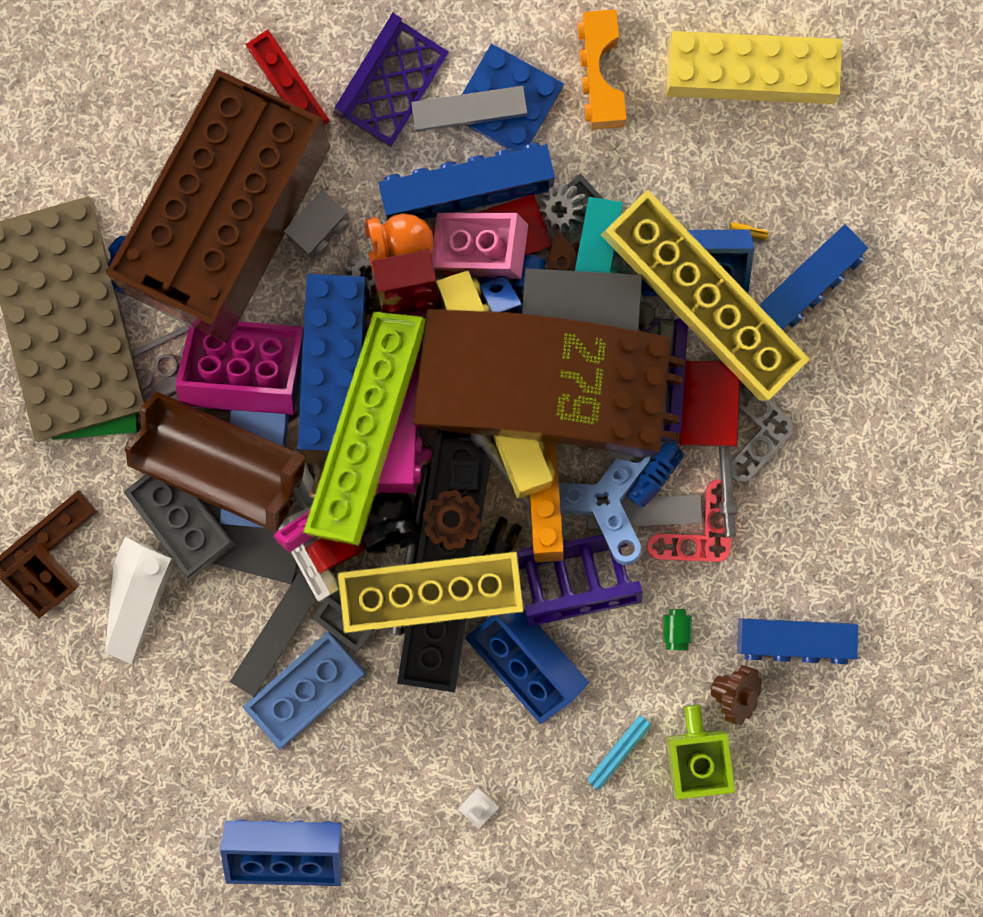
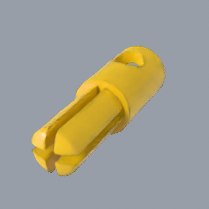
[729,222,769,240]

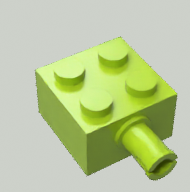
[666,704,735,800]

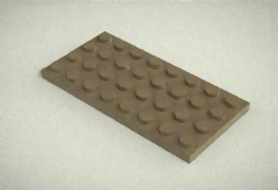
[0,196,145,442]

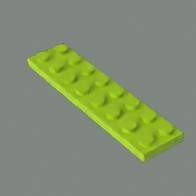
[304,312,426,546]

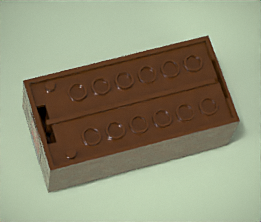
[106,69,331,343]

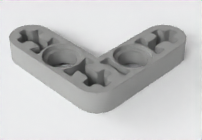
[731,382,793,482]

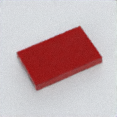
[679,361,741,447]

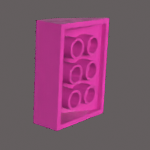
[175,321,304,415]

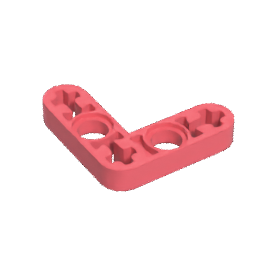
[647,479,731,562]

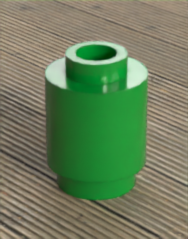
[663,609,692,650]

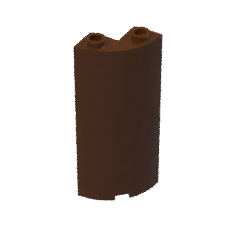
[125,391,306,533]

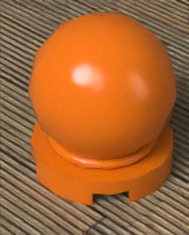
[365,213,434,274]

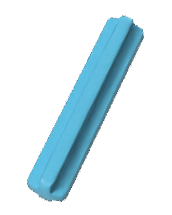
[588,716,651,790]

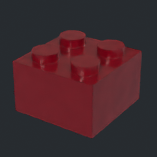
[371,249,440,315]

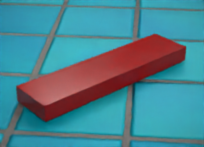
[245,29,330,126]

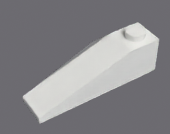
[105,537,176,664]

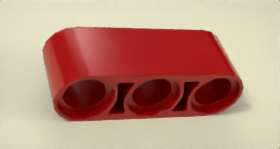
[304,530,368,574]

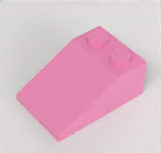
[431,213,528,279]

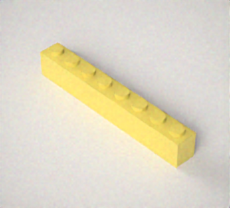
[437,270,555,499]

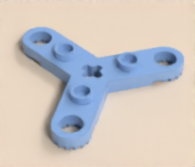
[559,456,651,566]

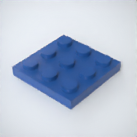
[462,43,564,152]

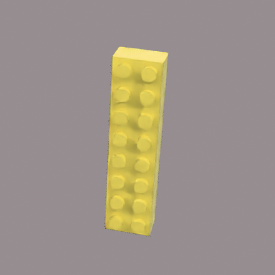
[601,190,810,401]

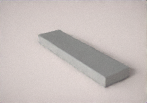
[411,86,527,132]
[587,495,702,529]

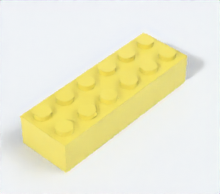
[666,31,842,104]
[338,552,523,633]

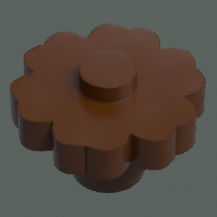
[423,490,482,550]
[711,665,762,725]

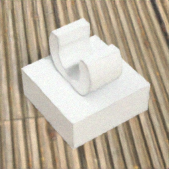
[458,787,499,829]

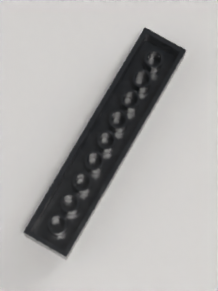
[397,429,494,693]

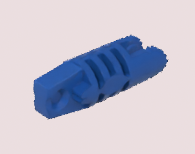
[628,442,684,507]

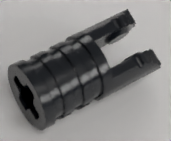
[482,516,522,556]

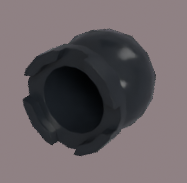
[363,492,420,554]

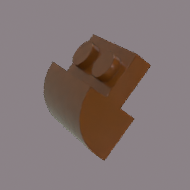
[0,543,80,619]

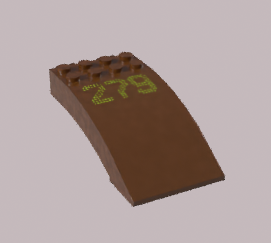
[412,309,685,457]

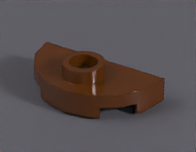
[546,233,576,271]

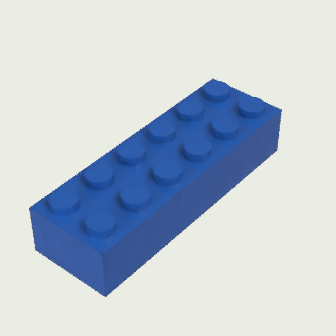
[378,143,555,220]
[298,274,369,451]

